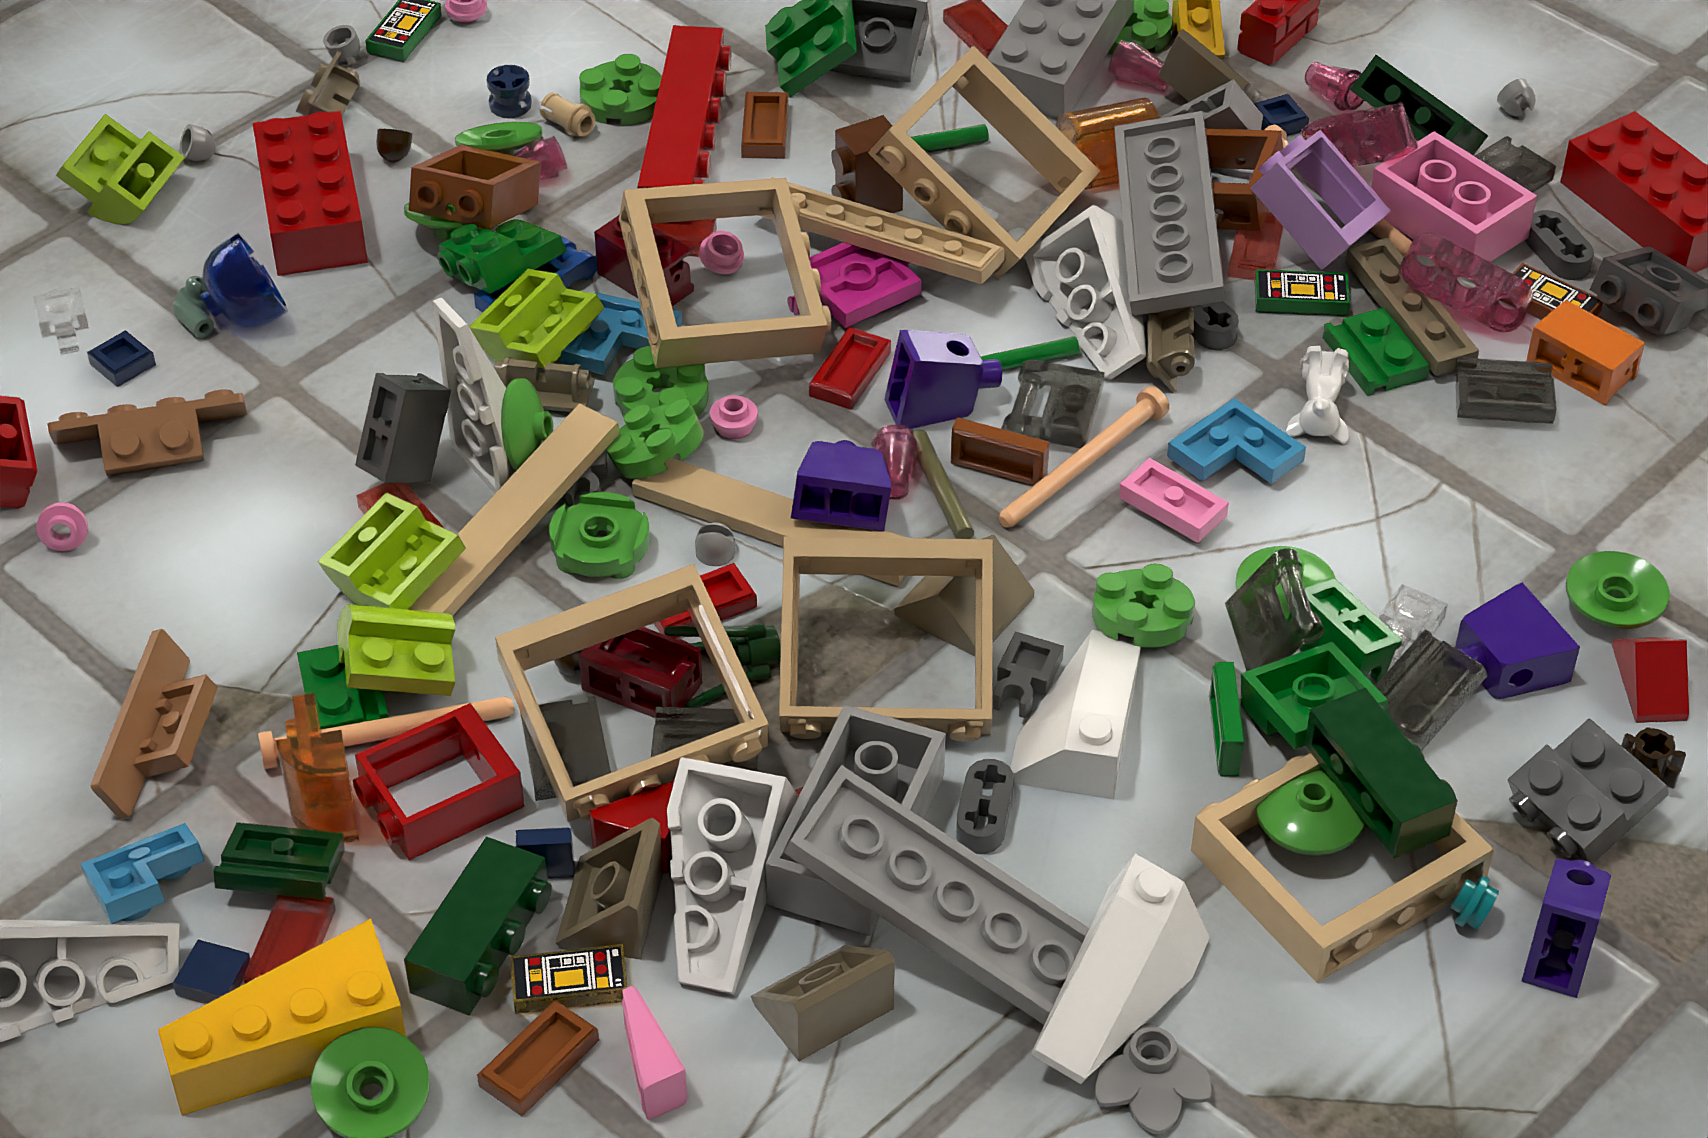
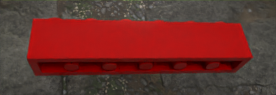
[637,25,732,224]

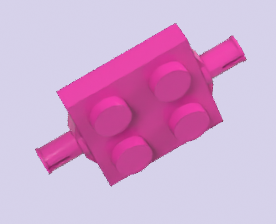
[787,242,922,328]

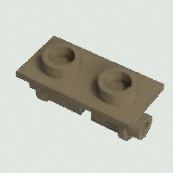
[296,51,360,116]
[1145,306,1195,393]
[494,357,595,412]

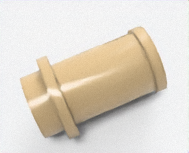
[540,92,595,137]

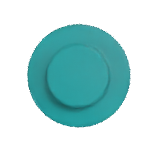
[1450,875,1499,929]

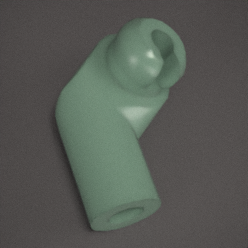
[173,276,214,338]

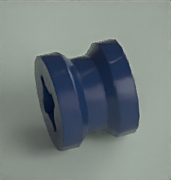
[486,65,532,118]

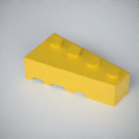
[158,918,407,1116]

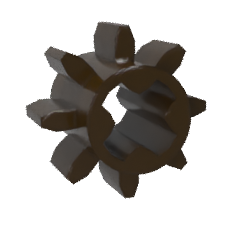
[1621,727,1686,789]

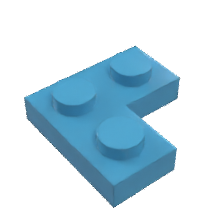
[561,292,682,375]
[1167,398,1306,484]
[80,823,205,924]

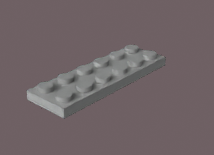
[1114,111,1226,316]
[783,765,1089,1025]

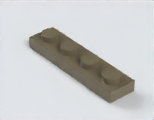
[1346,237,1479,376]

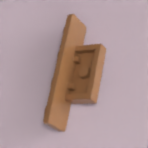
[47,389,247,476]
[91,629,218,819]

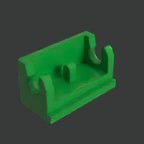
[1283,578,1403,682]

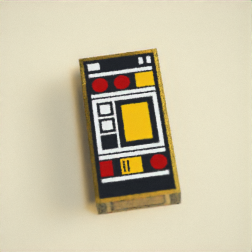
[510,944,627,1014]

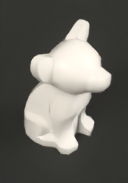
[1286,346,1349,445]

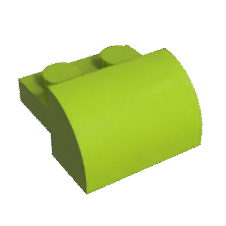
[56,114,185,224]
[469,269,605,368]
[317,493,466,609]
[337,604,456,696]

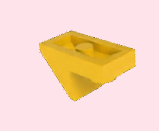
[1172,0,1225,60]

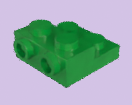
[765,0,857,97]
[437,219,567,294]
[1241,642,1388,750]

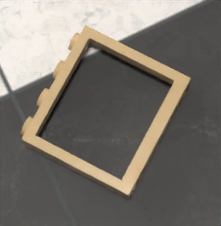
[868,45,1100,280]
[619,177,831,368]
[779,537,993,741]
[495,564,769,823]
[1191,753,1494,983]

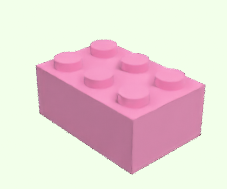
[1371,131,1537,276]

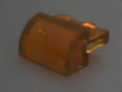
[1055,97,1160,190]
[275,693,360,843]

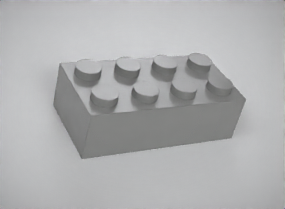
[987,0,1134,122]
[766,705,946,936]

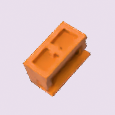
[1526,300,1645,406]

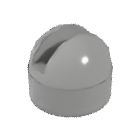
[323,25,360,63]
[1497,79,1536,117]
[180,124,216,161]
[695,522,735,566]

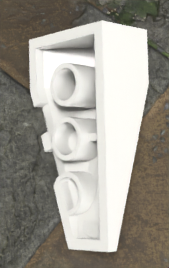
[1025,205,1147,380]
[433,297,515,493]
[1010,630,1141,799]
[667,757,798,995]
[1031,853,1210,1084]
[0,920,180,1042]

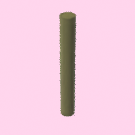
[909,430,974,539]

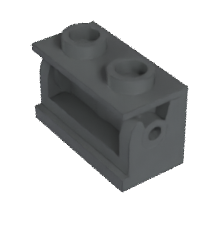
[355,373,452,483]

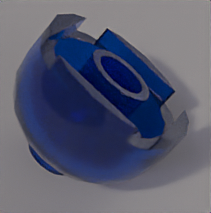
[200,232,288,328]

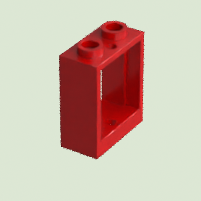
[353,703,525,860]

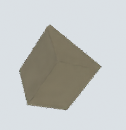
[1158,29,1262,103]
[894,535,1035,656]
[555,818,663,959]
[751,945,895,1062]

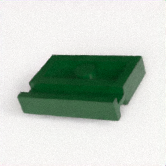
[213,822,345,900]

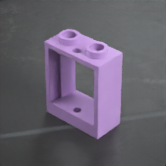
[1250,130,1391,270]

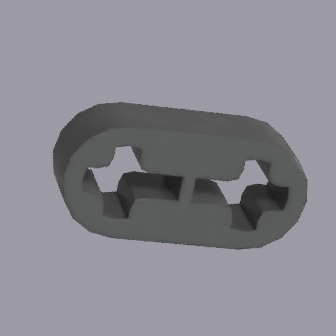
[1525,210,1594,280]
[1191,301,1239,350]
[956,759,1014,854]

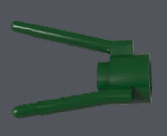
[664,623,781,710]

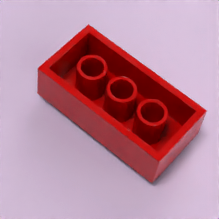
[252,111,368,276]
[1560,111,1708,273]

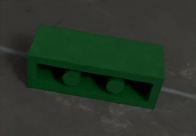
[1350,55,1488,156]
[1304,688,1458,859]
[404,836,552,1016]

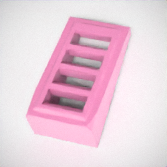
[622,985,688,1119]

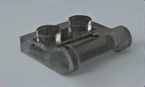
[1001,360,1105,448]
[1225,548,1324,671]

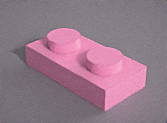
[1119,458,1229,543]

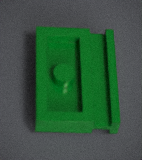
[1322,307,1430,396]
[297,645,388,731]

